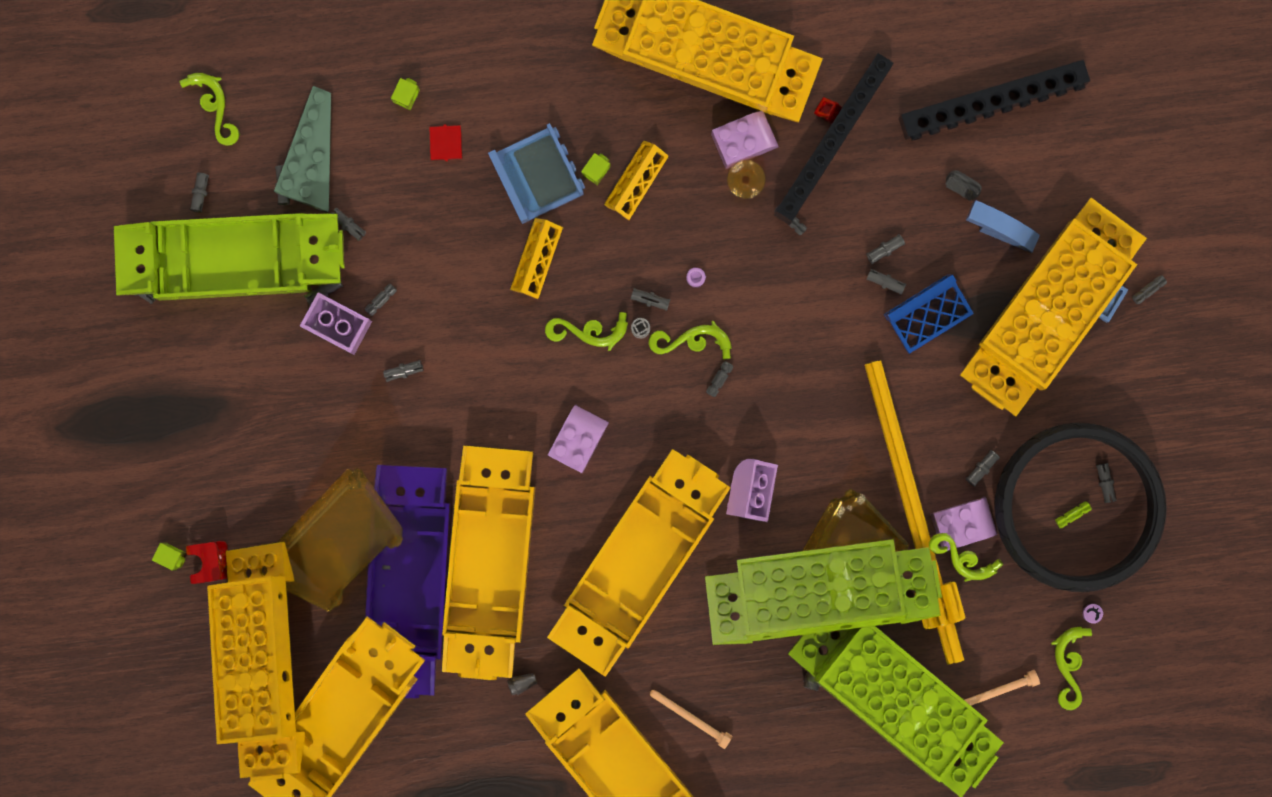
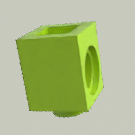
[391,78,420,110]
[581,153,610,186]
[152,542,186,571]

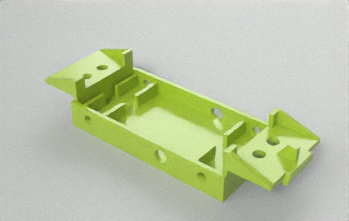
[114,213,345,300]
[705,539,942,645]
[788,626,1004,797]

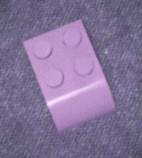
[711,111,779,169]
[300,293,372,355]
[548,405,609,473]
[726,459,778,522]
[930,497,998,551]

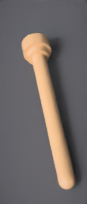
[964,670,1040,706]
[650,690,733,749]

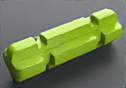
[1055,501,1092,528]

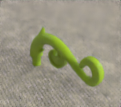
[179,73,239,146]
[545,312,628,351]
[649,321,732,359]
[929,533,1003,582]
[1051,627,1092,710]

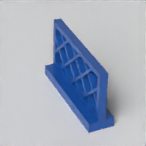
[884,274,974,354]

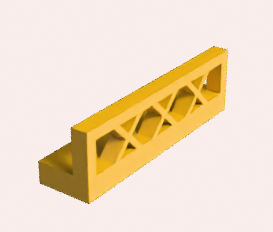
[604,141,668,220]
[510,218,563,299]

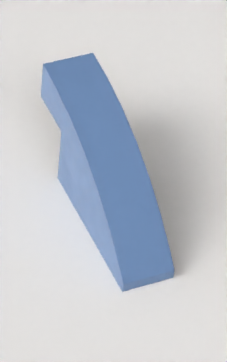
[966,200,1040,253]

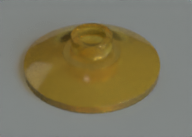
[727,160,765,199]

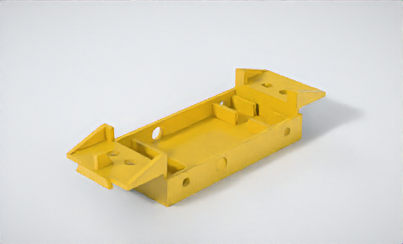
[592,0,823,123]
[960,198,1147,417]
[442,446,535,680]
[547,449,731,677]
[207,542,305,781]
[248,616,425,797]
[525,668,694,797]

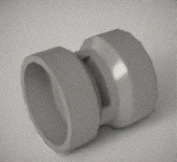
[631,318,650,339]

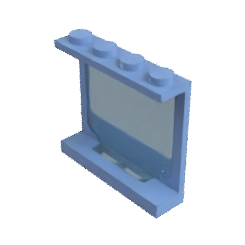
[488,123,585,224]

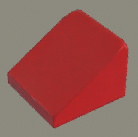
[814,97,842,124]

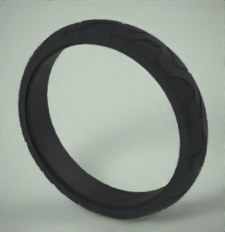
[995,423,1167,592]

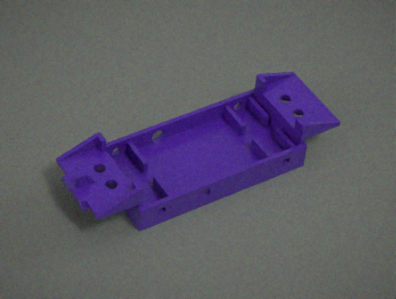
[365,465,452,698]

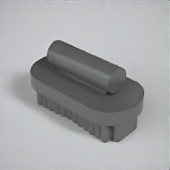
[945,170,982,201]

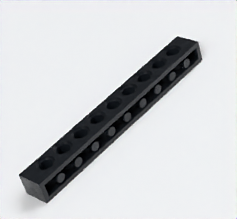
[774,53,894,225]
[898,59,1090,141]

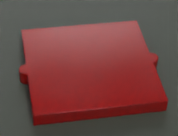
[429,124,462,162]

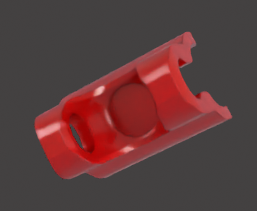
[186,541,228,584]

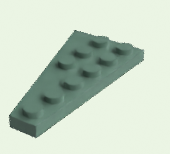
[273,86,331,213]

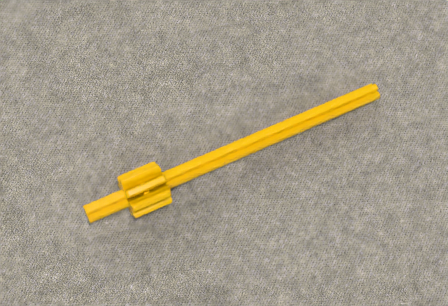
[864,361,966,665]

